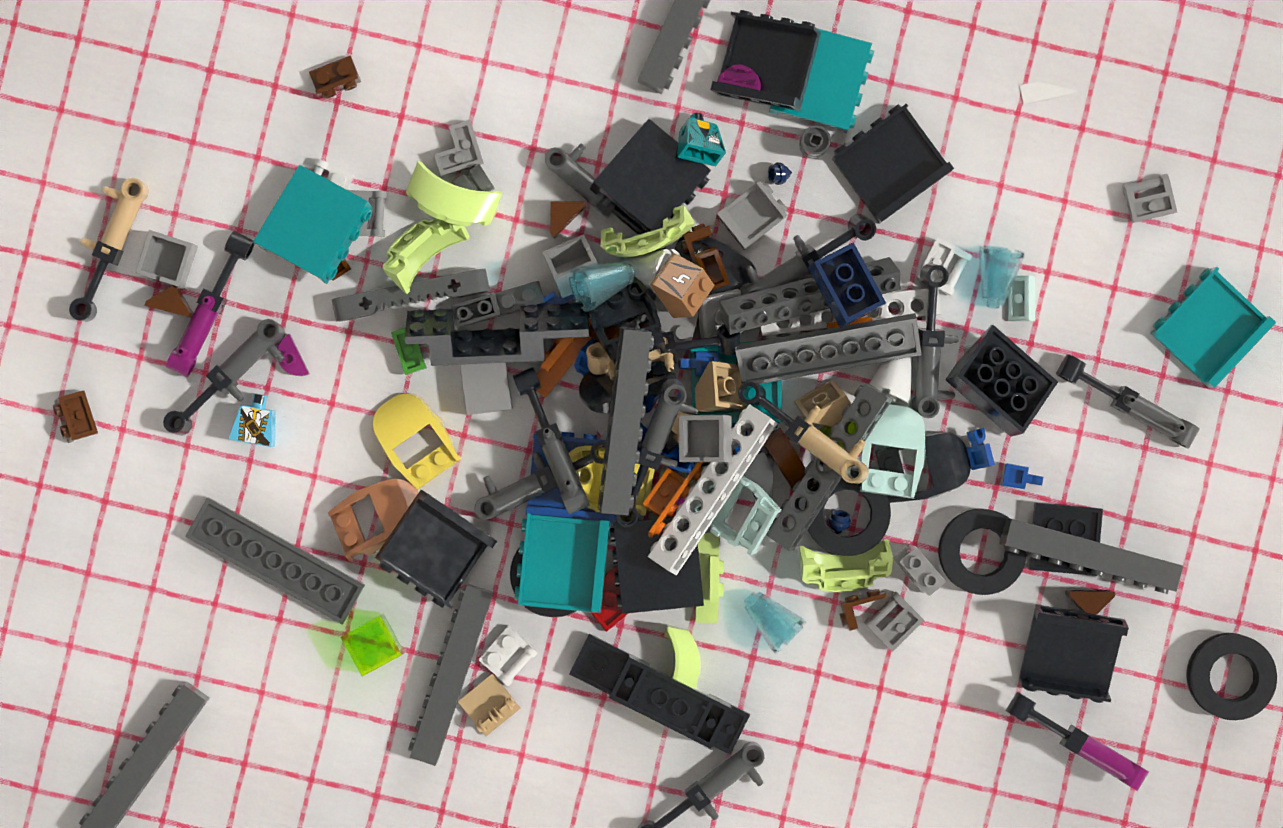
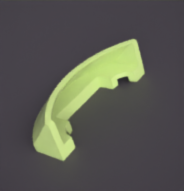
[406,161,502,226]
[601,205,695,257]
[383,218,470,294]
[799,539,893,592]
[664,624,700,689]

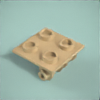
[458,673,521,736]

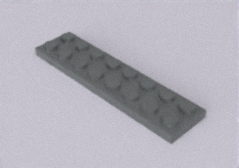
[735,313,922,384]
[185,497,365,625]

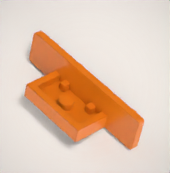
[536,319,592,397]
[642,462,704,538]

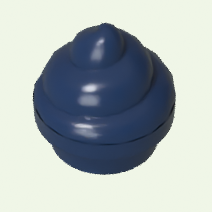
[768,162,792,185]
[828,510,851,534]

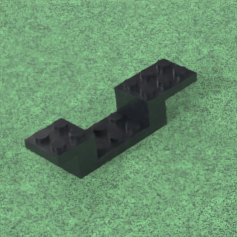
[405,303,589,366]
[569,633,750,755]

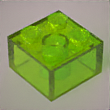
[340,613,405,677]

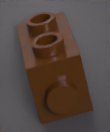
[681,224,713,266]
[839,589,887,631]

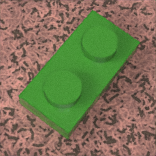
[391,327,427,375]

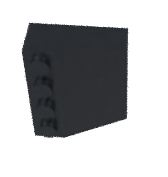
[945,325,1058,437]

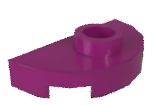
[717,65,761,90]
[278,334,310,376]

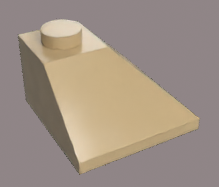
[695,361,747,413]
[794,379,851,427]

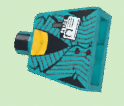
[677,113,726,167]

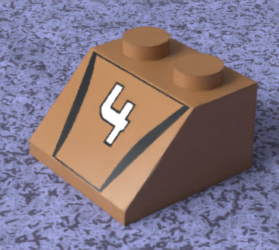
[650,254,715,318]

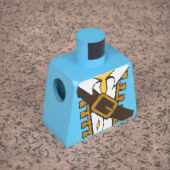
[229,393,276,447]

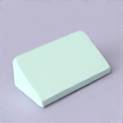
[1008,276,1035,321]

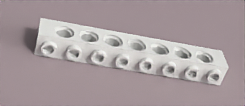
[760,288,941,340]
[648,404,778,575]

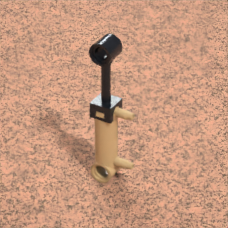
[69,178,149,322]
[586,324,740,380]
[738,382,869,484]

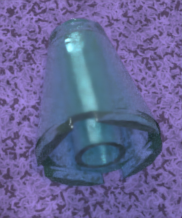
[979,246,1025,308]
[569,261,635,312]
[744,592,807,654]

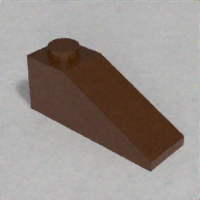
[764,428,815,489]

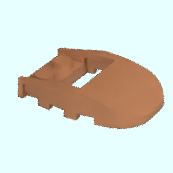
[328,479,419,562]

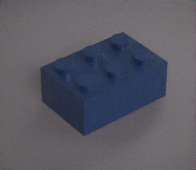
[808,242,886,328]

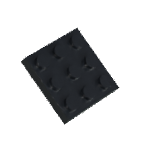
[1028,502,1103,576]

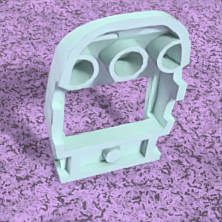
[860,405,926,499]
[688,467,781,555]

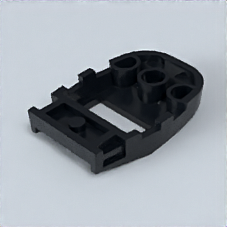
[674,231,757,295]
[586,274,665,365]
[579,361,677,413]
[875,431,971,503]

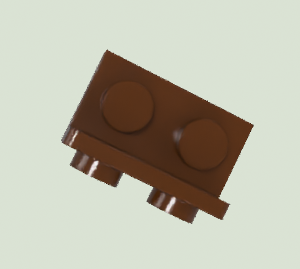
[309,55,361,99]
[53,390,98,443]

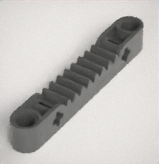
[332,269,490,322]

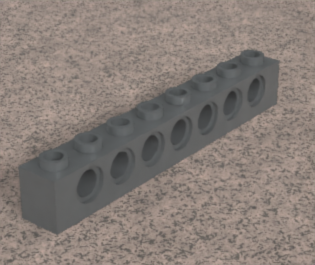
[720,257,901,334]
[767,383,893,551]

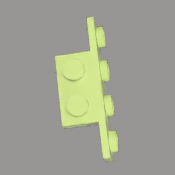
[696,533,724,623]

